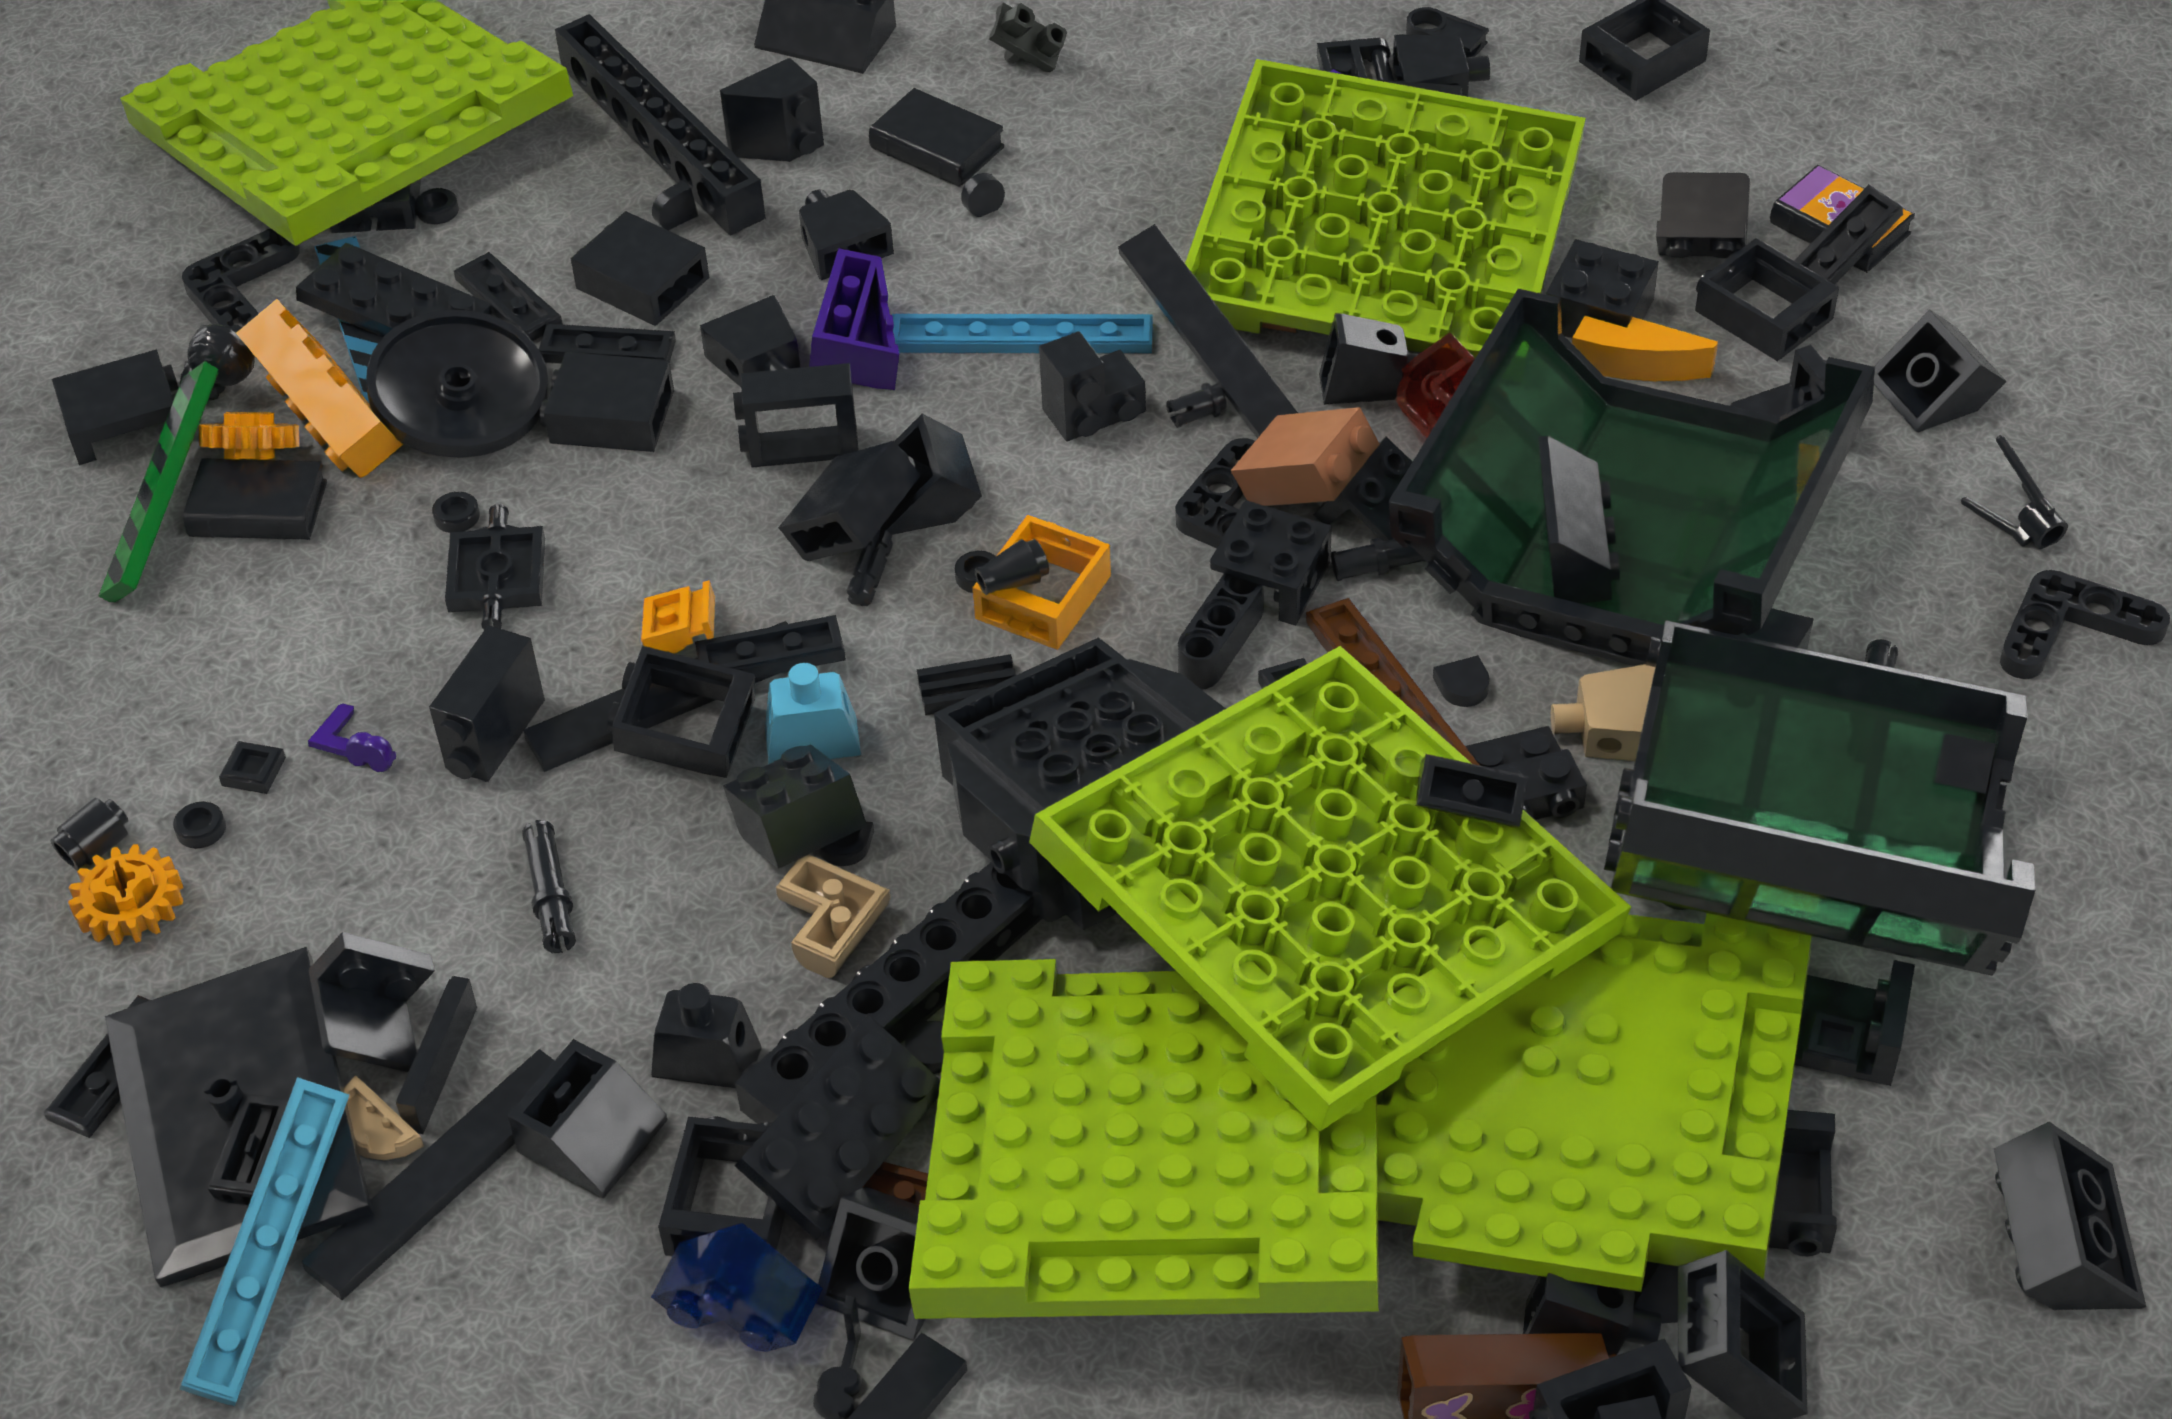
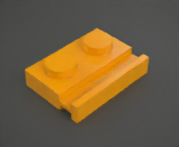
[641,580,715,653]

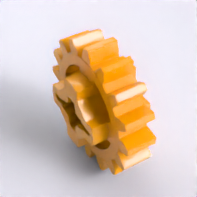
[199,412,300,460]
[68,844,184,945]

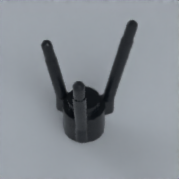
[1961,435,2068,549]

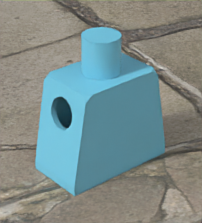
[765,663,861,764]

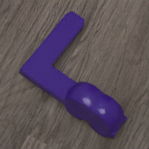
[308,703,396,772]

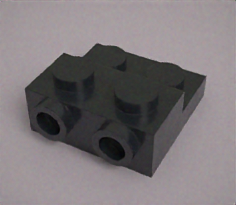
[1465,726,1587,820]

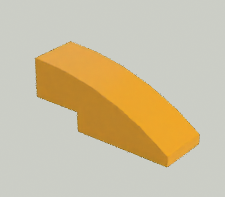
[1572,316,1718,381]

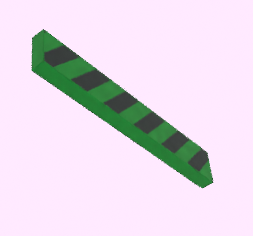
[98,361,218,602]

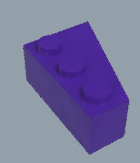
[809,248,900,390]

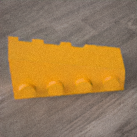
[236,299,403,478]

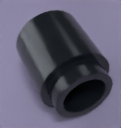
[50,798,129,870]

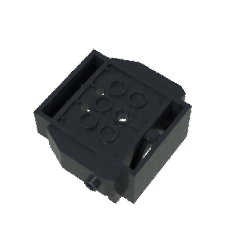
[934,637,1226,930]

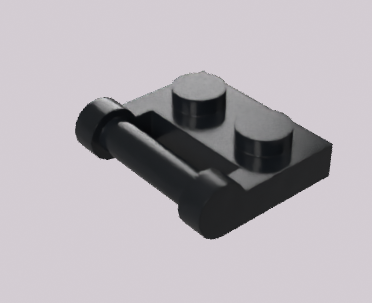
[1317,38,1394,81]

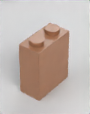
[1231,407,1380,506]

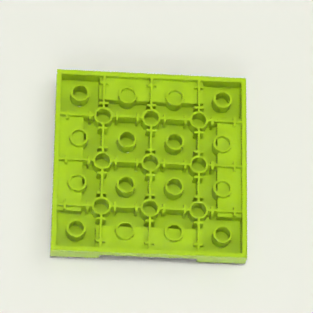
[120,0,574,246]
[1185,59,1586,384]
[1029,646,1631,1131]
[909,959,1379,1319]

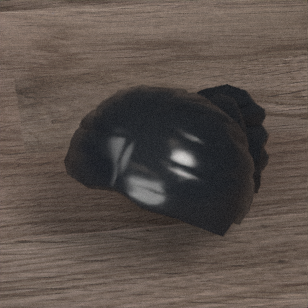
[180,324,255,400]

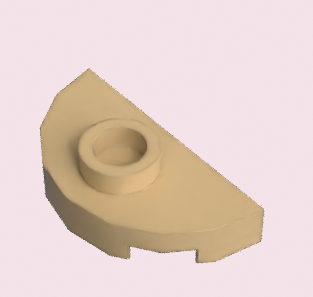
[343,1075,424,1160]

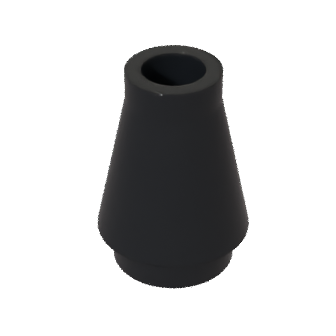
[975,539,1049,595]

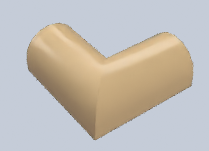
[776,854,890,978]

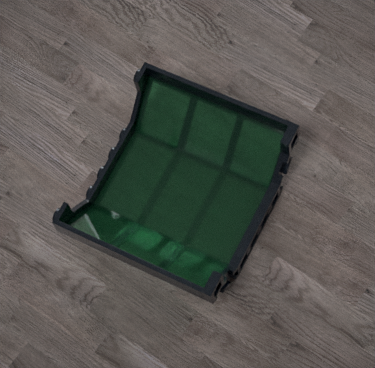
[1389,289,1875,666]
[1604,620,2036,976]

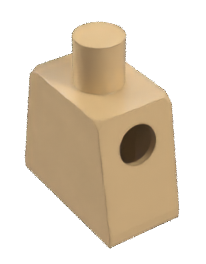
[1551,664,1670,763]

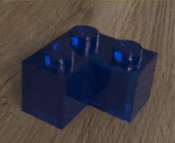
[651,1223,823,1352]

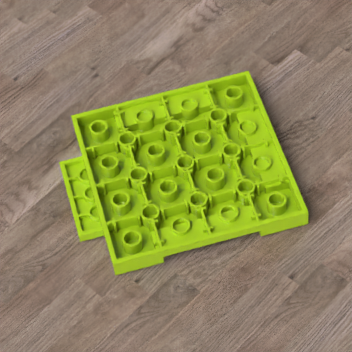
[1377,913,1812,1292]

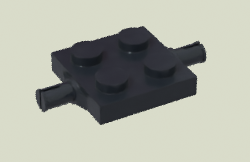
[445,504,545,630]

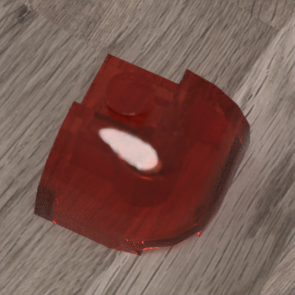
[1395,332,1508,450]

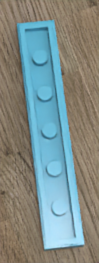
[180,1077,350,1406]

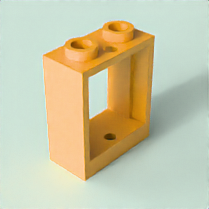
[973,515,1111,650]

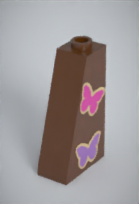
[1397,1333,1616,1419]

